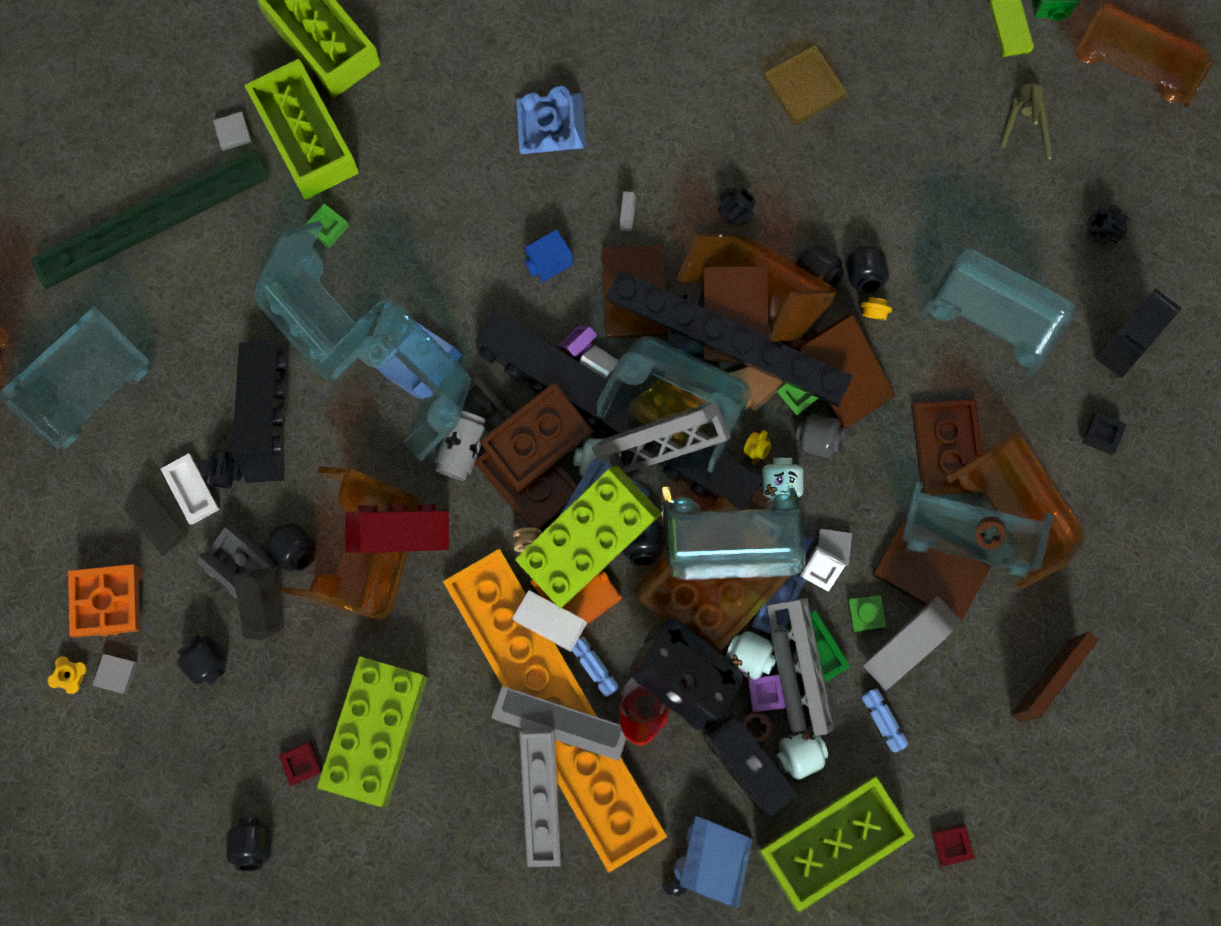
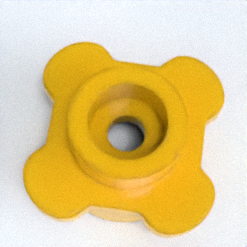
[743,430,771,465]
[48,656,87,694]

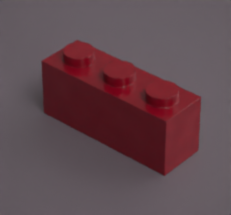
[345,504,449,553]

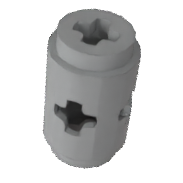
[435,410,486,481]

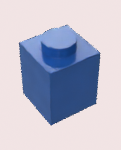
[523,229,574,283]

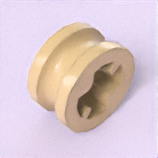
[513,527,542,553]

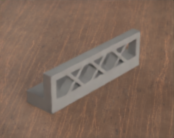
[592,400,731,474]
[767,598,834,736]

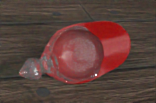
[619,647,669,745]

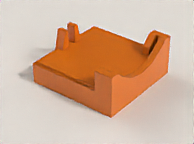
[68,564,143,638]
[530,571,622,625]

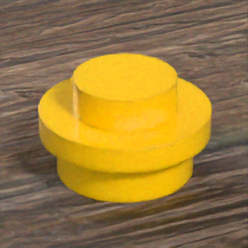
[861,297,892,320]

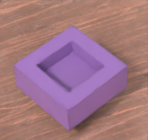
[557,325,597,357]
[747,675,786,713]

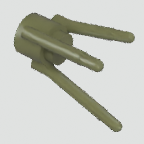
[1000,84,1052,160]

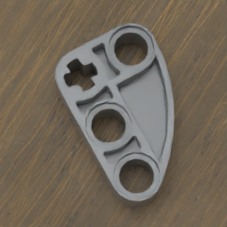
[863,596,961,691]

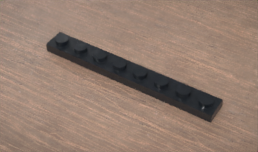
[606,270,853,407]

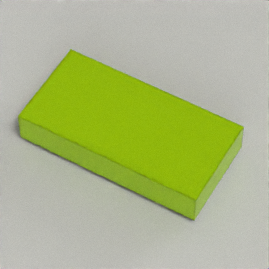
[988,0,1034,57]

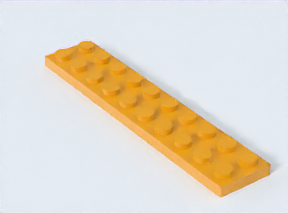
[443,549,667,872]

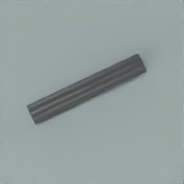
[771,630,807,733]

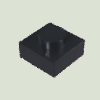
[1082,412,1127,455]

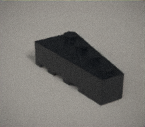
[232,340,288,483]

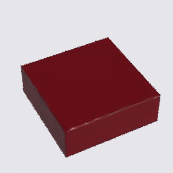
[278,741,322,786]
[931,824,975,866]

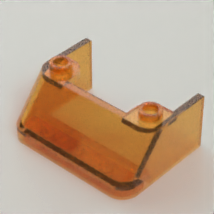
[1074,1,1214,108]
[677,233,837,342]
[946,432,1085,590]
[281,467,419,620]

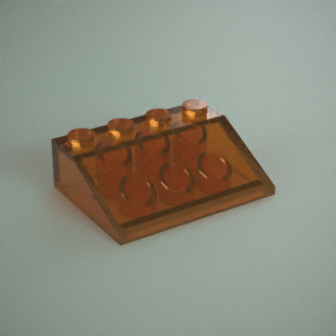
[634,493,800,653]

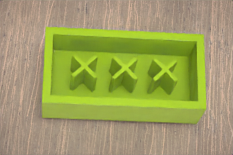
[257,0,381,99]
[244,59,359,200]
[515,465,662,609]
[317,656,428,808]
[758,777,915,912]

